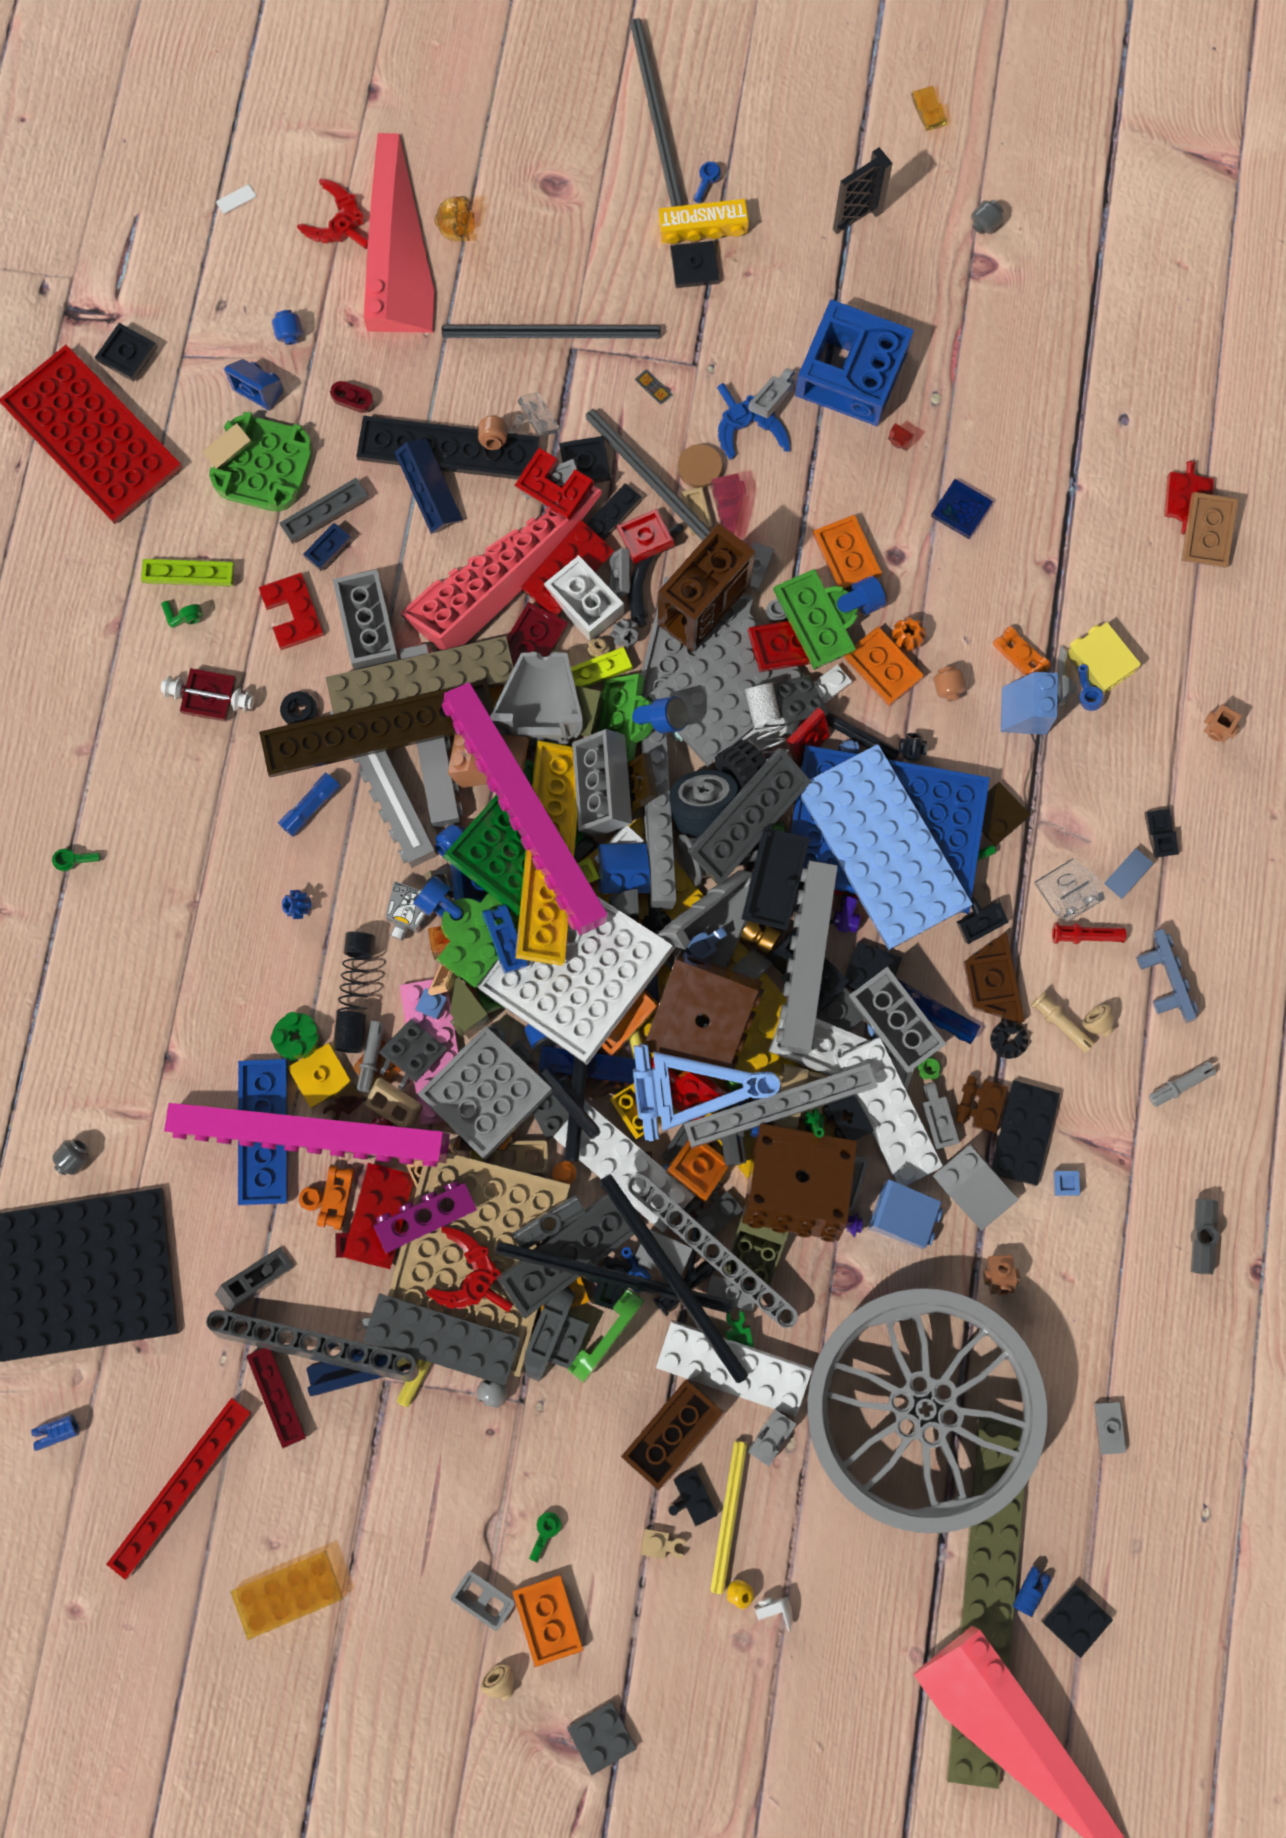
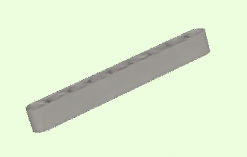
[626,1173,798,1328]

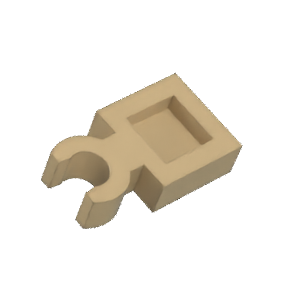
[640,1528,686,1559]

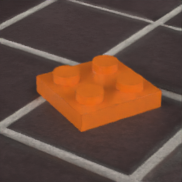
[666,1139,729,1202]

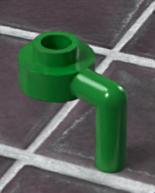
[161,601,203,628]

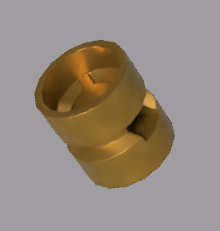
[739,921,783,957]

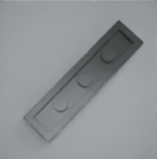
[279,478,369,544]

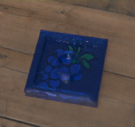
[931,479,993,539]

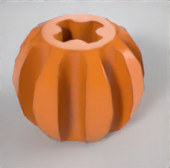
[892,616,926,651]

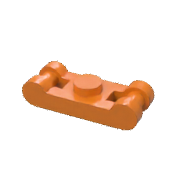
[993,626,1052,676]
[317,1164,355,1231]

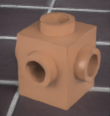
[1203,704,1242,743]
[983,1255,1020,1296]

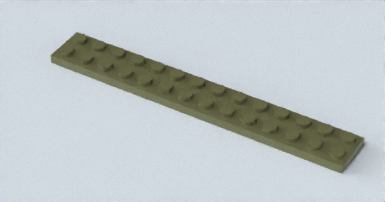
[946,1417,1025,1789]

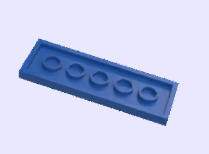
[238,1059,288,1206]

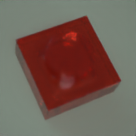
[888,423,914,451]

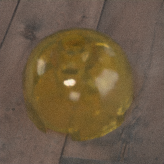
[435,196,475,242]

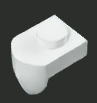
[754,1597,792,1631]

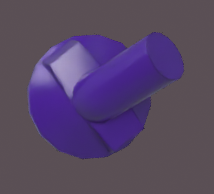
[845,1213,863,1237]

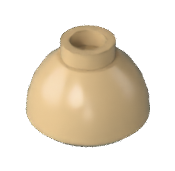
[1082,1005,1115,1037]
[480,1664,514,1701]

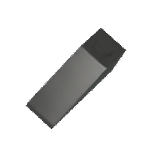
[215,1247,294,1312]

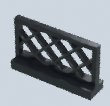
[833,147,893,234]

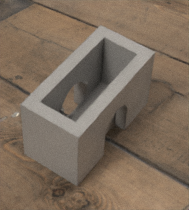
[747,1409,796,1466]

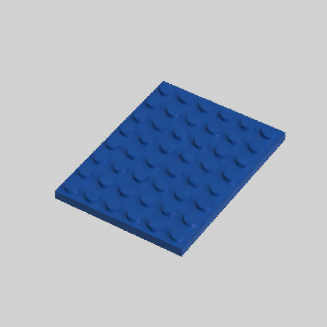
[790,745,990,914]

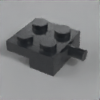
[781,957,850,1015]

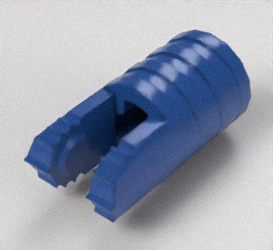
[31,1414,79,1451]
[1012,1566,1052,1618]

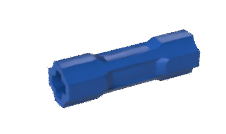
[278,772,340,837]

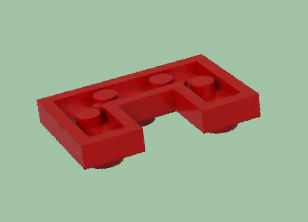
[514,448,595,521]
[258,573,324,650]

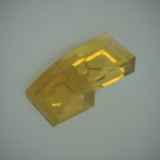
[911,86,948,131]

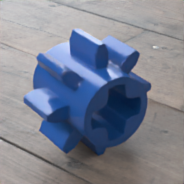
[282,890,312,919]

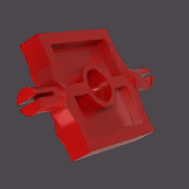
[1164,461,1214,535]

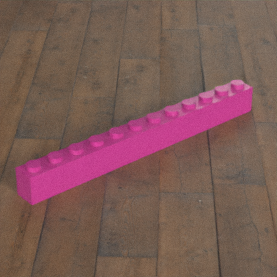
[442,682,608,936]
[164,1103,450,1167]

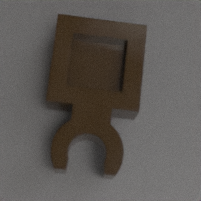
[322,1081,366,1121]

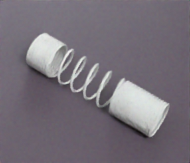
[745,683,789,761]

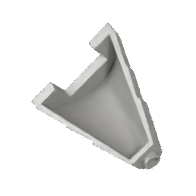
[658,870,752,970]

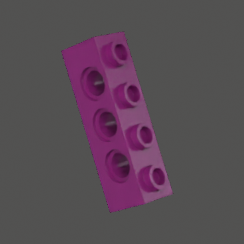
[373,1180,477,1253]

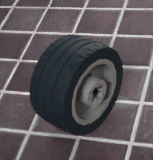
[670,770,739,837]

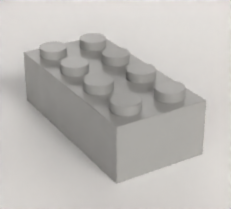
[333,569,399,670]
[572,729,632,836]
[848,967,946,1074]

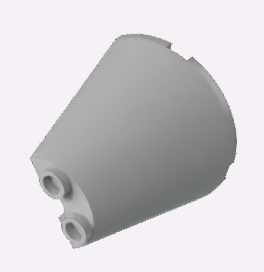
[490,652,583,748]

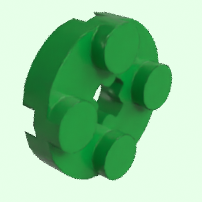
[270,1012,320,1061]

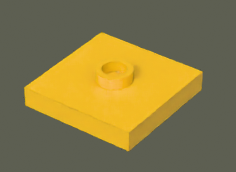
[287,1043,351,1109]

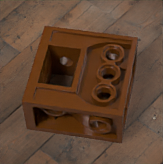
[657,523,755,652]

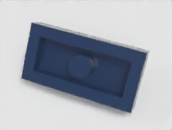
[303,523,352,571]

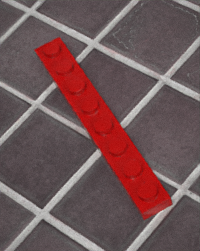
[106,1398,252,1580]

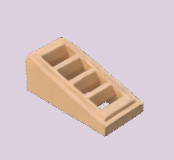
[428,964,458,995]

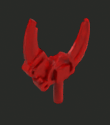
[297,178,368,249]
[426,1227,514,1312]

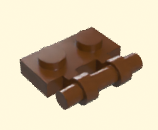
[956,1076,1008,1134]

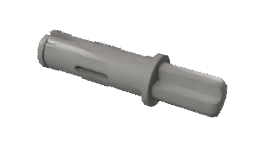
[357,1021,385,1093]
[1149,1061,1216,1107]

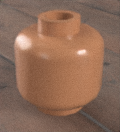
[478,415,508,450]
[934,666,966,702]

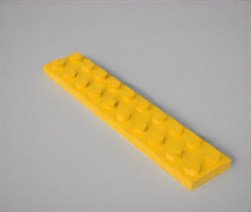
[515,741,577,966]

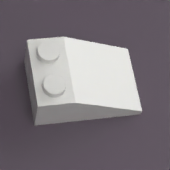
[544,555,624,641]

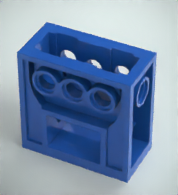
[795,299,914,427]

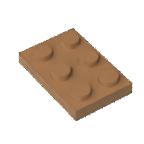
[1181,492,1238,568]

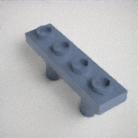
[1136,929,1199,1024]

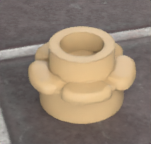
[587,638,610,658]

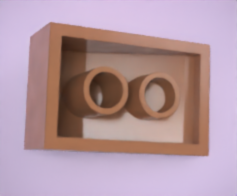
[448,734,529,788]

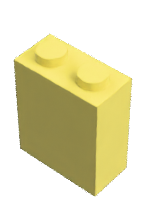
[1067,622,1141,695]

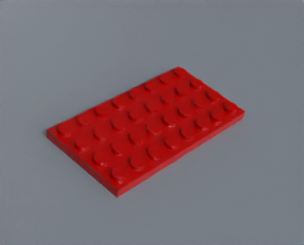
[0,344,182,524]

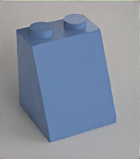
[1000,672,1058,735]
[868,1180,943,1249]

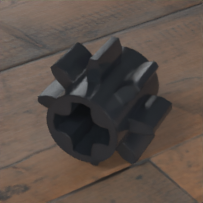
[899,733,928,761]
[642,909,671,935]

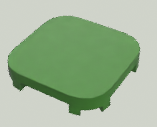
[209,412,313,512]
[567,1288,645,1383]

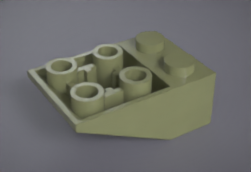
[724,1213,789,1286]

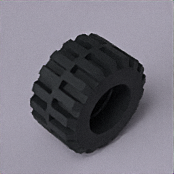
[715,740,766,792]

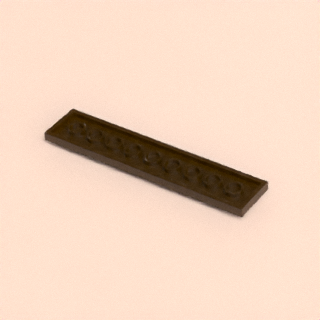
[259,679,494,778]

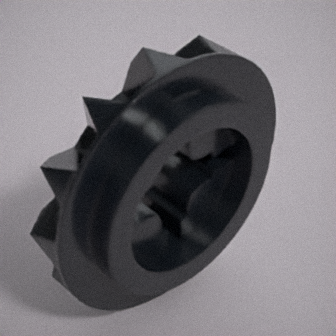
[280,691,317,725]
[990,1021,1029,1059]

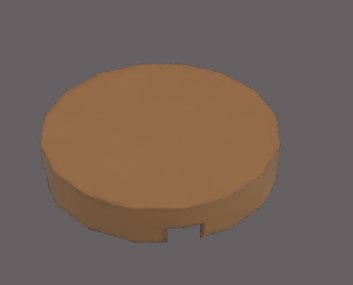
[678,444,722,488]

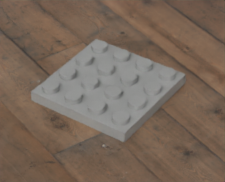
[418,1026,552,1160]

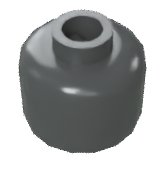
[971,200,1004,234]
[52,1139,89,1175]

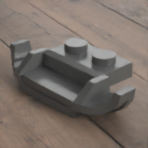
[525,1287,589,1382]

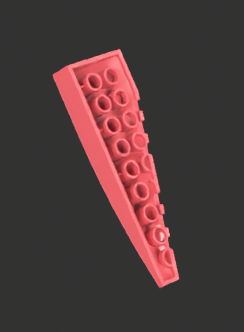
[364,133,435,333]
[400,486,602,651]
[913,1626,1124,1838]

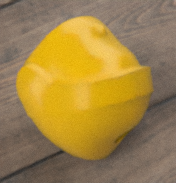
[726,1580,755,1609]

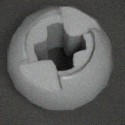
[477,1379,508,1408]

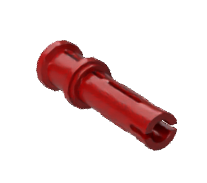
[1052,923,1126,944]

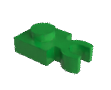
[726,1309,754,1348]

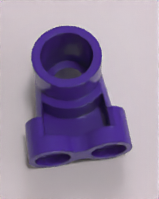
[833,896,860,933]

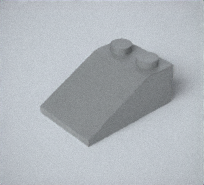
[933,1144,1019,1231]

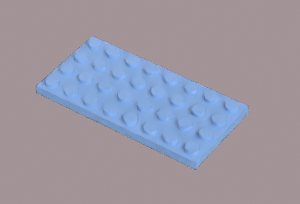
[799,744,973,950]

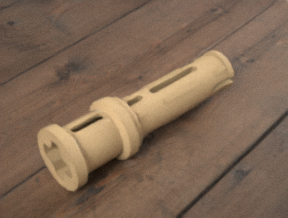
[1030,991,1095,1054]

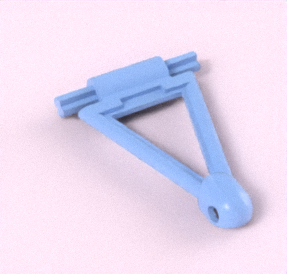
[633,1044,780,1141]

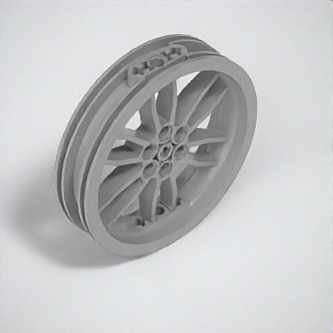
[807,1289,1048,1533]

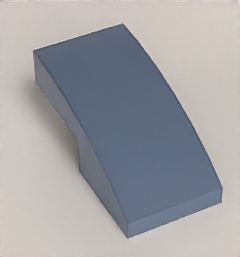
[1104,848,1154,899]

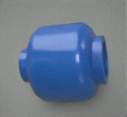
[271,310,303,345]
[435,825,466,857]

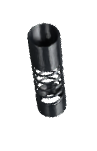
[332,931,376,1053]

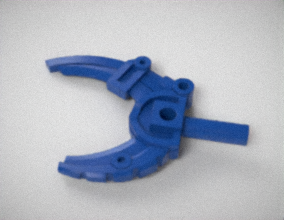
[717,383,790,460]

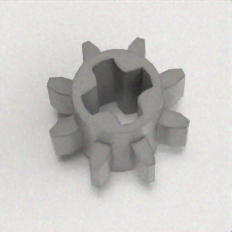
[610,618,640,648]

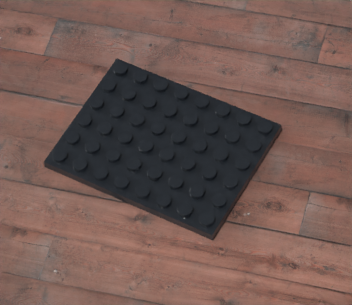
[0,1188,178,1362]

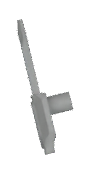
[1057,646,1077,707]

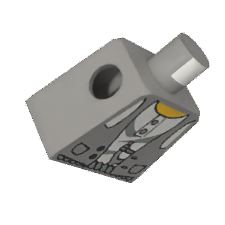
[386,881,429,941]

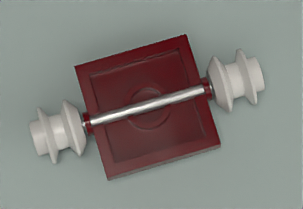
[161,668,254,722]

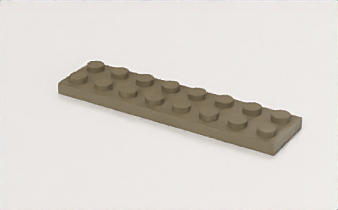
[325,636,514,714]

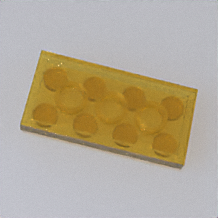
[230,1551,344,1640]

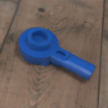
[693,161,721,203]

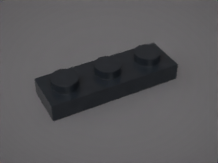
[586,483,642,541]

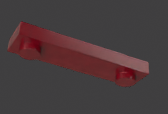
[246,1348,306,1449]

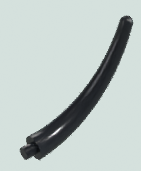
[628,523,684,628]

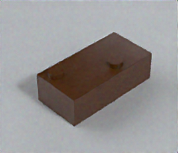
[621,1379,725,1491]

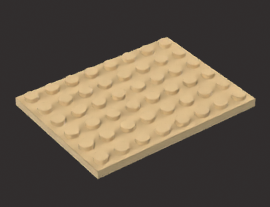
[388,1153,570,1377]

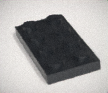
[991,1080,1060,1186]

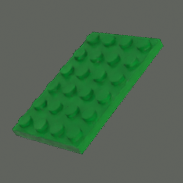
[443,759,587,916]

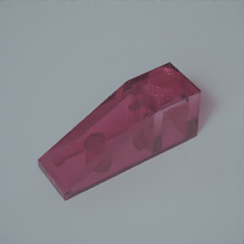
[711,473,746,535]

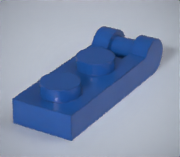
[482,904,528,974]

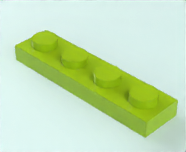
[141,559,235,587]

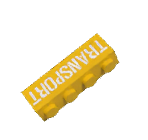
[658,199,748,244]

